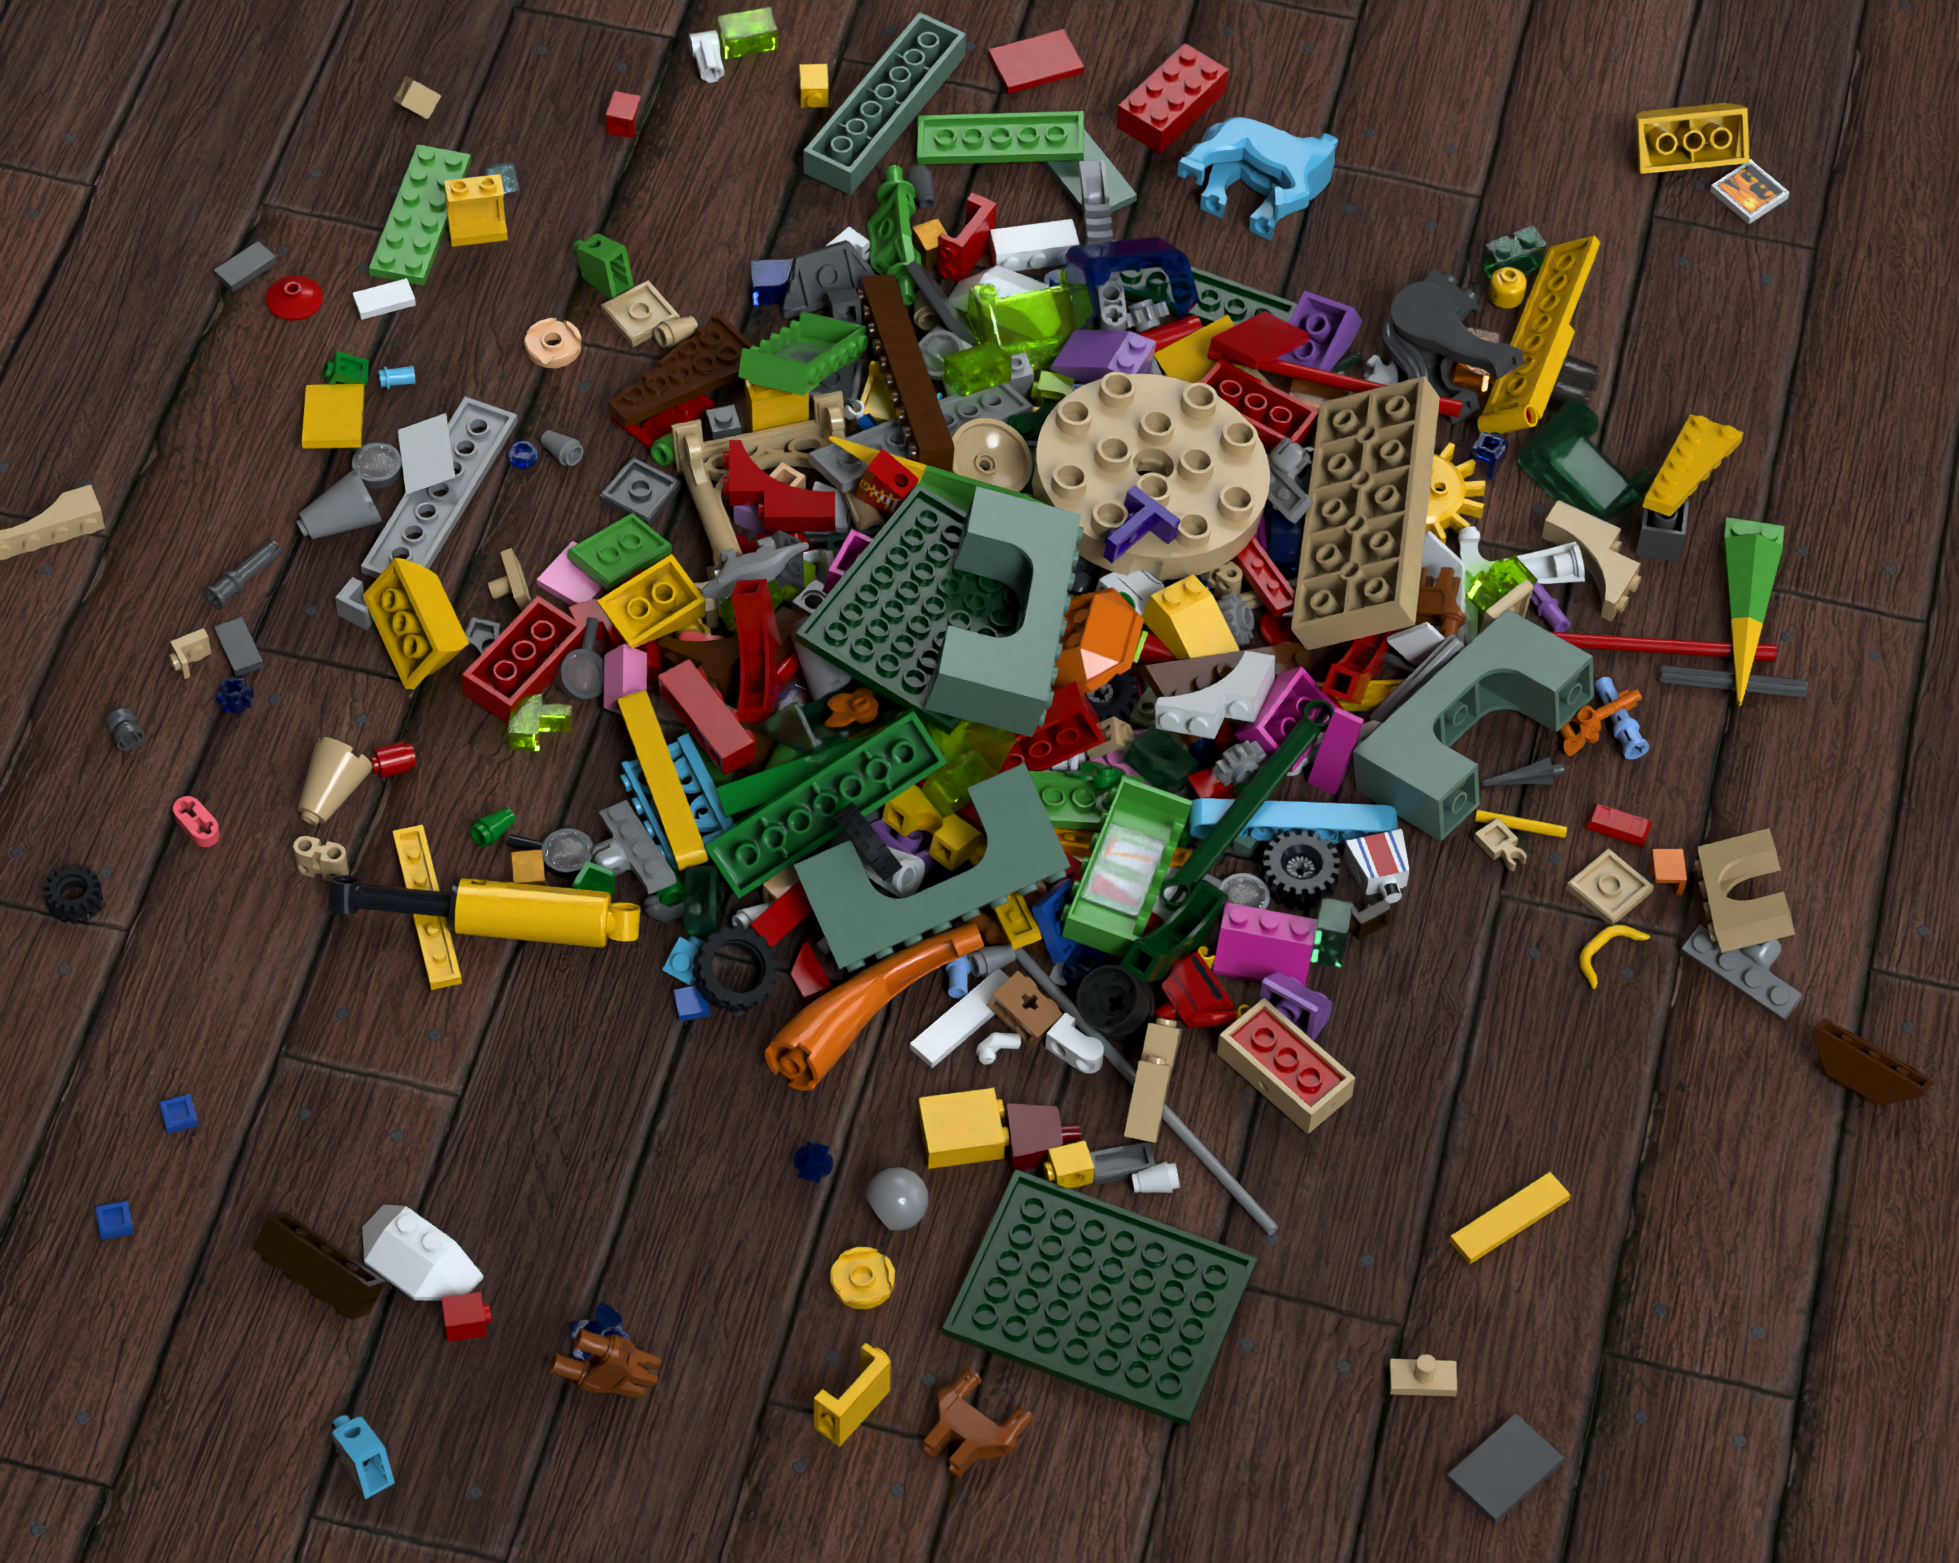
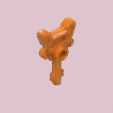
[1559,689,1642,756]

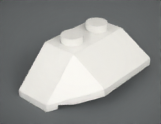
[948,265,1061,345]
[362,1204,483,1301]

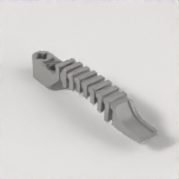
[1079,160,1127,331]

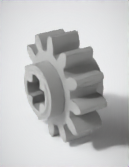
[1125,299,1170,333]
[1218,593,1254,646]
[1213,740,1267,787]

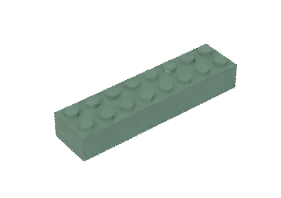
[804,12,966,195]

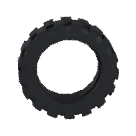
[833,801,902,881]
[692,926,779,1013]

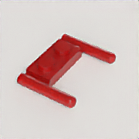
[611,394,715,450]

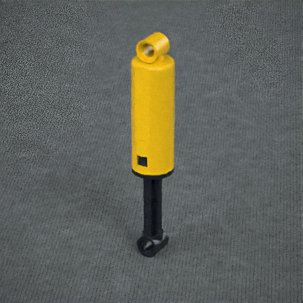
[328,875,641,948]

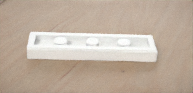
[910,968,1010,1068]

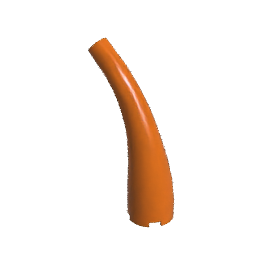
[765,921,985,1091]

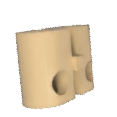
[1196,561,1243,600]
[293,836,349,882]

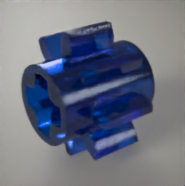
[215,676,254,715]
[793,1141,833,1183]

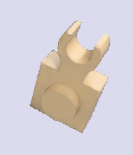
[1474,818,1527,871]

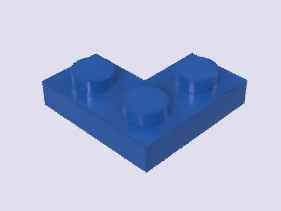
[1031,879,1078,963]

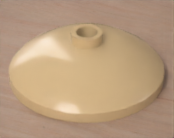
[951,418,1032,492]

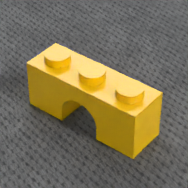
[882,784,981,872]

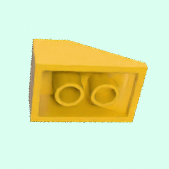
[597,554,706,649]
[1141,574,1240,660]

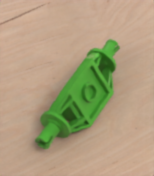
[867,165,921,306]

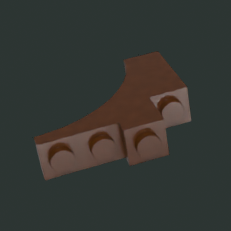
[656,606,806,700]

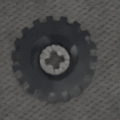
[1084,669,1138,722]
[1261,830,1340,911]

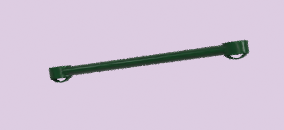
[1159,699,1334,912]

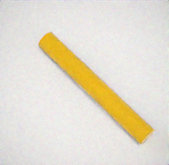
[1475,810,1567,839]

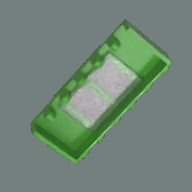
[738,312,868,396]
[1060,777,1193,957]

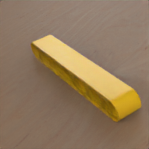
[617,689,709,871]

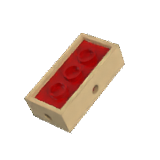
[1217,998,1355,1134]

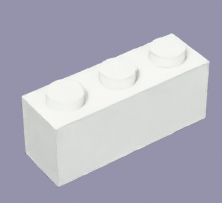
[989,219,1079,271]

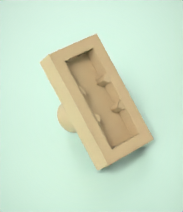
[488,548,532,611]
[1389,1354,1457,1396]

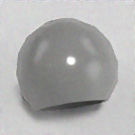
[865,1167,929,1231]

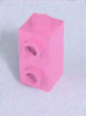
[604,644,647,715]

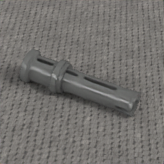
[203,539,283,610]

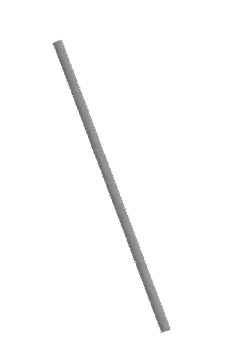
[1015,947,1278,1235]

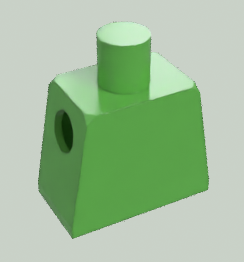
[572,233,634,300]

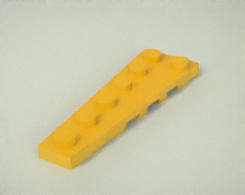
[1642,414,1744,517]

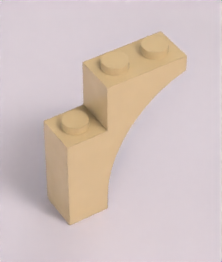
[1541,500,1642,621]
[1124,1018,1183,1143]

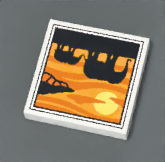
[1710,160,1790,224]

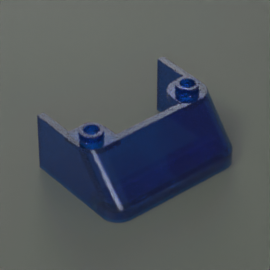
[1063,237,1199,330]

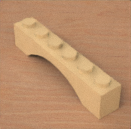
[0,485,105,560]

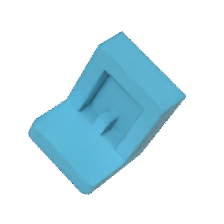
[662,935,704,985]

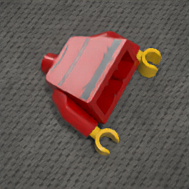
[1155,946,1250,1028]

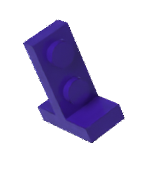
[1103,485,1181,564]

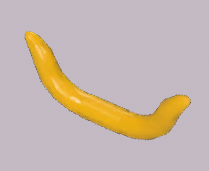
[1579,925,1650,989]

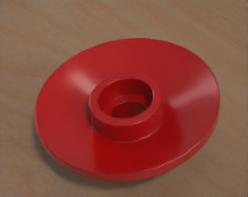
[266,275,323,321]

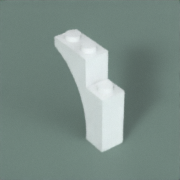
[1155,651,1275,739]

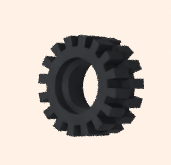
[43,863,103,924]

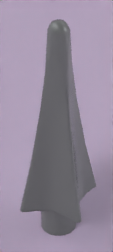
[1481,757,1565,787]

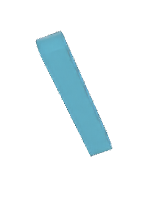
[1189,798,1398,844]

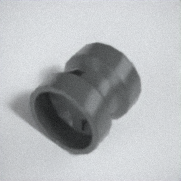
[105,708,146,751]

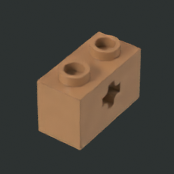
[986,971,1063,1049]

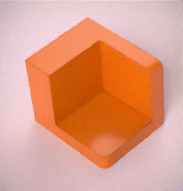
[1648,849,1687,895]

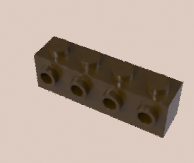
[252,1212,386,1320]

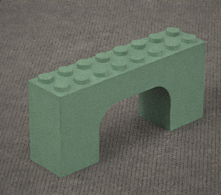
[926,486,1084,737]
[1353,609,1594,841]
[794,763,1071,973]

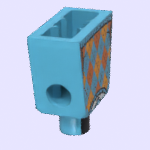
[331,1415,395,1499]

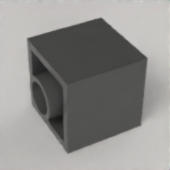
[1635,494,1689,562]

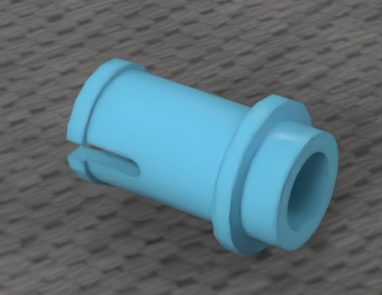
[378,365,415,389]

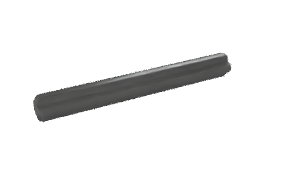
[1659,665,1808,697]

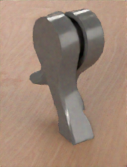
[1382,281,1525,424]

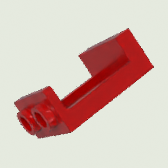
[937,192,997,283]

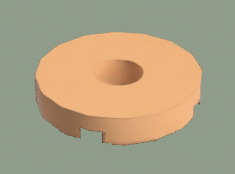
[524,318,582,368]

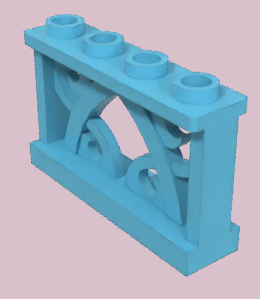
[620,733,734,869]

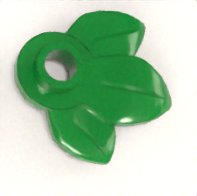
[1065,761,1126,789]

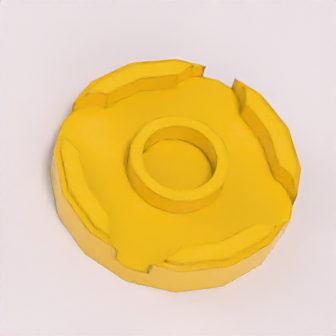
[830,1247,895,1309]

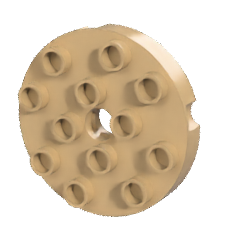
[1032,372,1270,580]

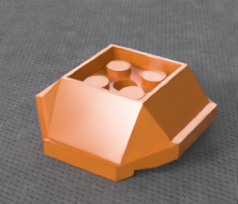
[1050,587,1144,693]

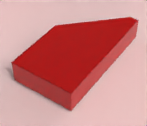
[790,941,832,1003]

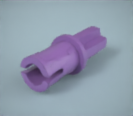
[1530,582,1571,632]

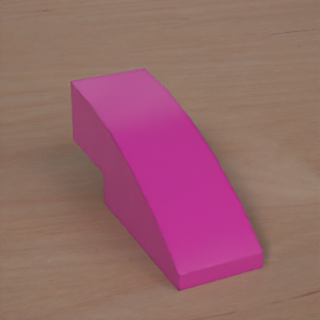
[1307,707,1364,795]

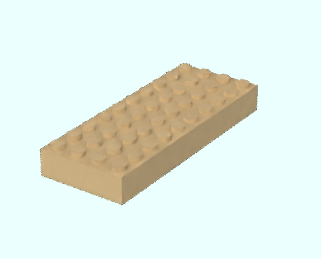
[1291,376,1440,650]

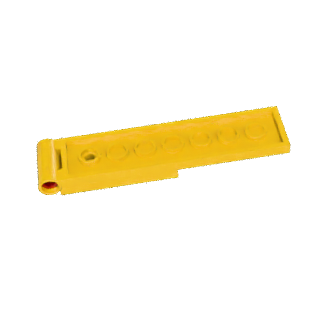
[1477,235,1601,437]

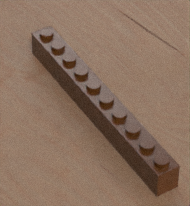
[856,274,955,471]

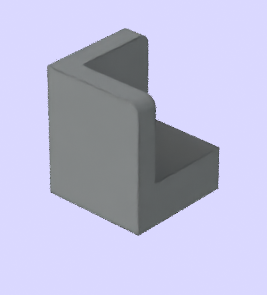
[335,577,374,630]

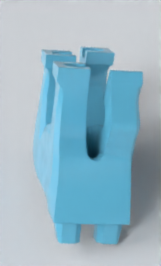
[1177,117,1338,241]

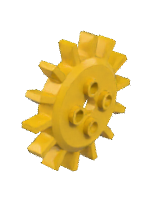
[1425,443,1486,544]

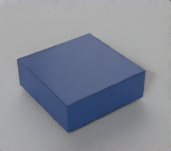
[673,986,710,1022]
[159,1094,199,1134]
[95,1200,134,1240]

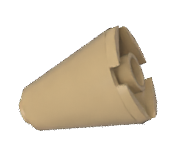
[298,737,373,826]

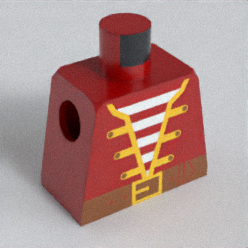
[855,449,919,517]

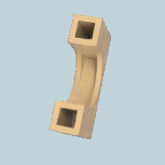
[1694,828,1795,953]

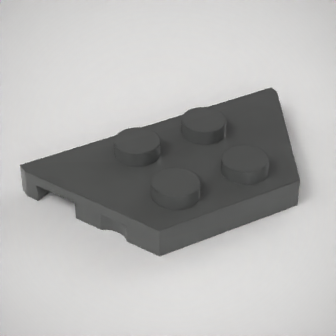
[781,240,877,319]

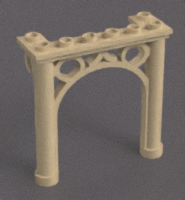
[671,391,886,570]

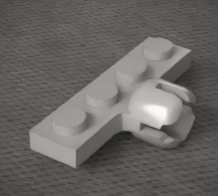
[1266,437,1314,524]
[590,800,677,895]
[1682,925,1802,1022]

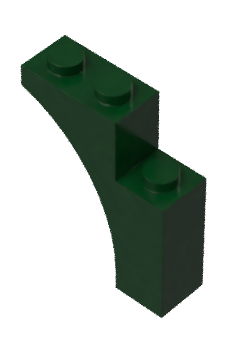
[1120,880,1230,983]

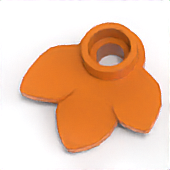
[824,688,878,727]

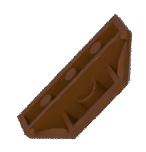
[1812,1018,1935,1106]

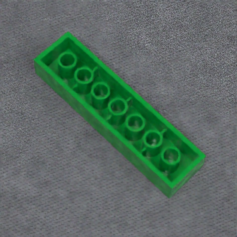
[705,708,947,899]

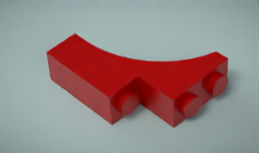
[723,440,835,532]
[731,579,781,723]
[1321,630,1395,705]

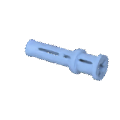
[1594,677,1649,760]

